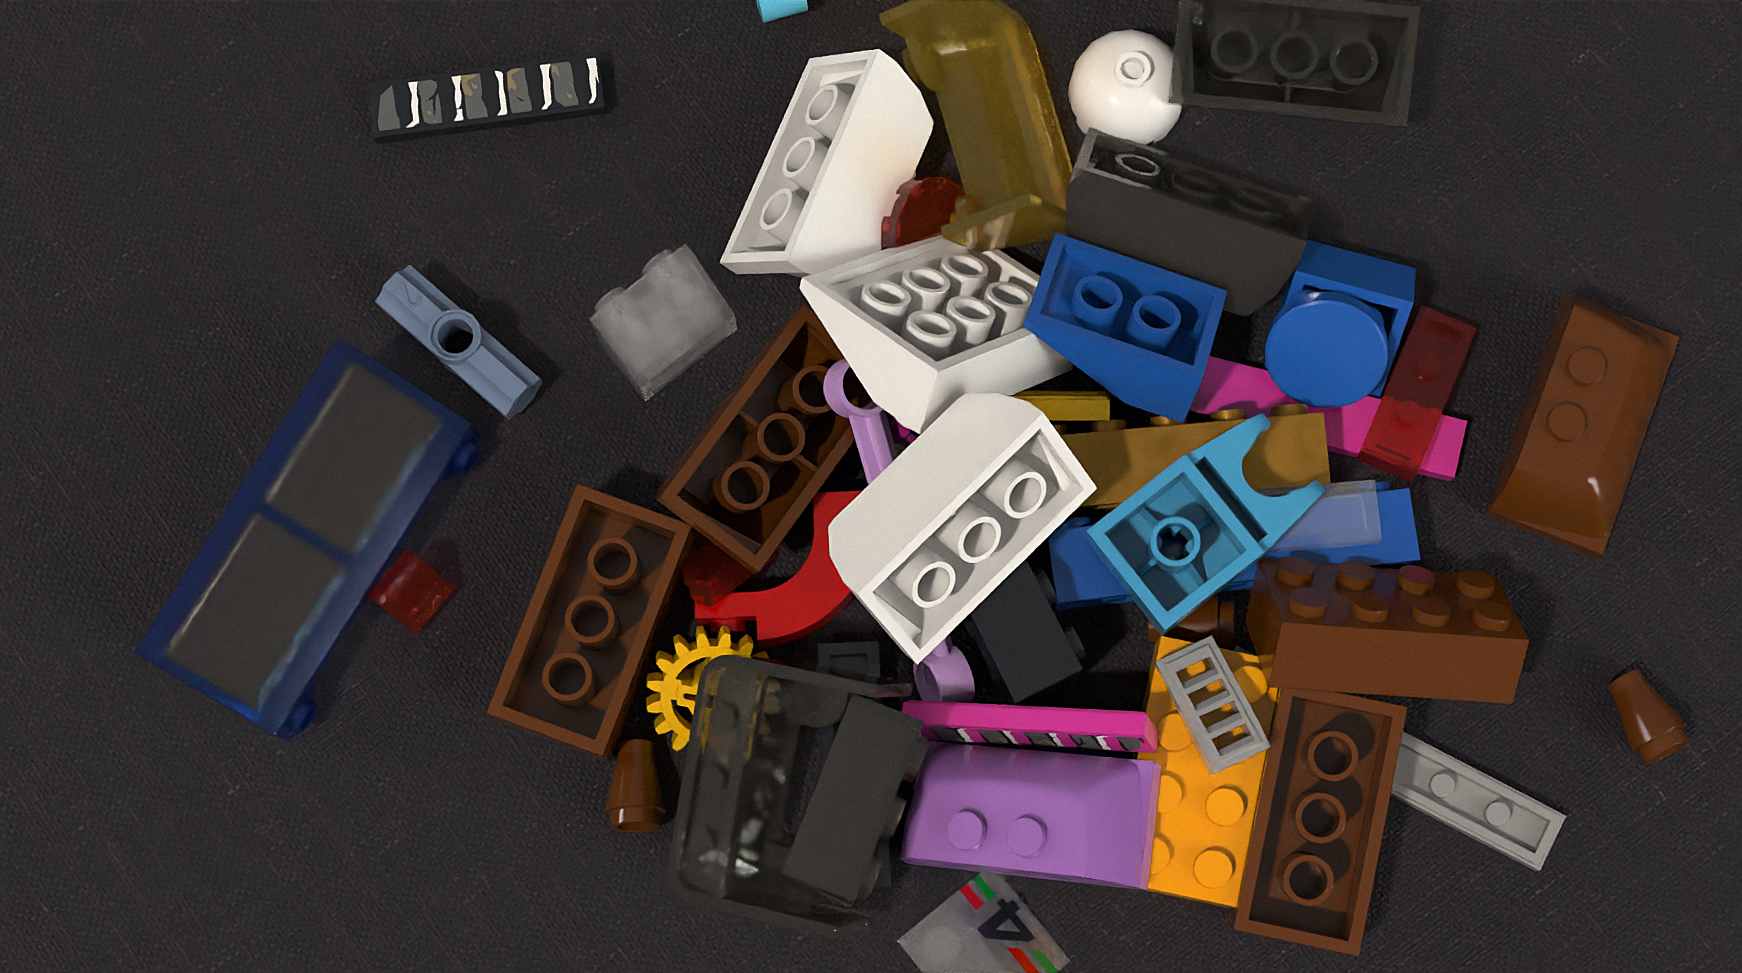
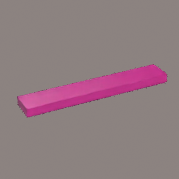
[1104,356,1467,481]

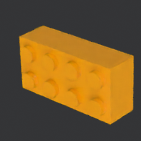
[1132,636,1278,908]

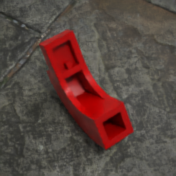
[694,490,863,648]

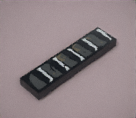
[367,52,607,144]

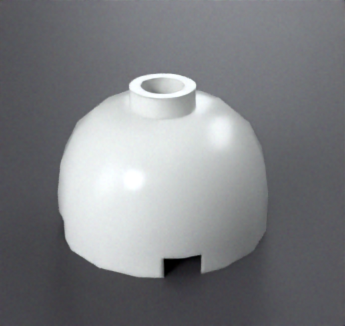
[1068,29,1186,151]

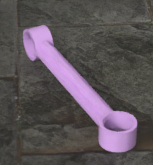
[824,358,975,703]

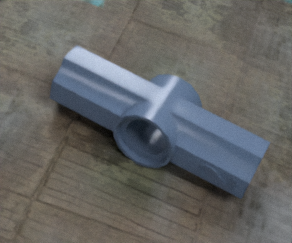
[375,265,543,420]

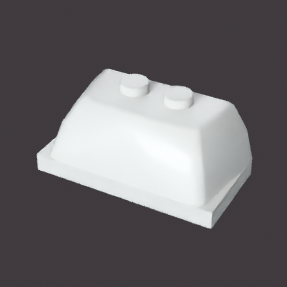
[719,49,934,278]
[828,392,1097,665]

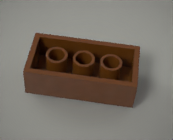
[487,484,697,763]
[1245,556,1529,704]
[1228,688,1408,956]

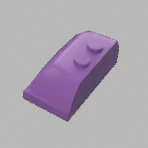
[899,740,1161,890]

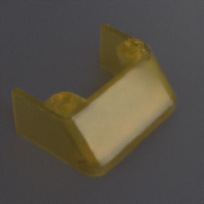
[879,0,1087,253]

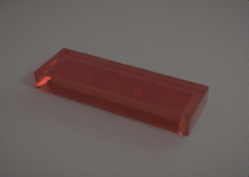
[1356,305,1477,483]

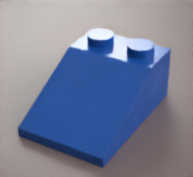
[1023,232,1228,423]

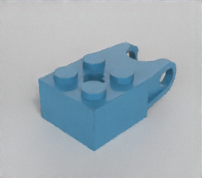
[1085,413,1326,636]

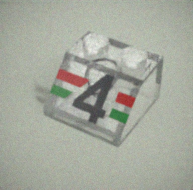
[897,872,1071,973]

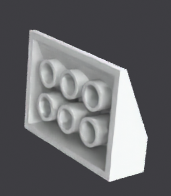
[799,224,1074,434]

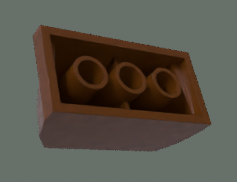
[1484,293,1680,558]
[656,304,872,574]

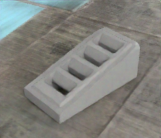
[1154,635,1271,776]

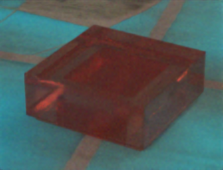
[368,549,454,634]

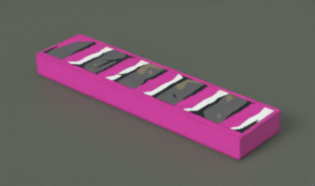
[901,700,1159,753]

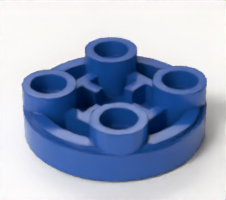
[1265,289,1388,409]

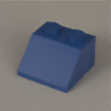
[1263,238,1416,399]

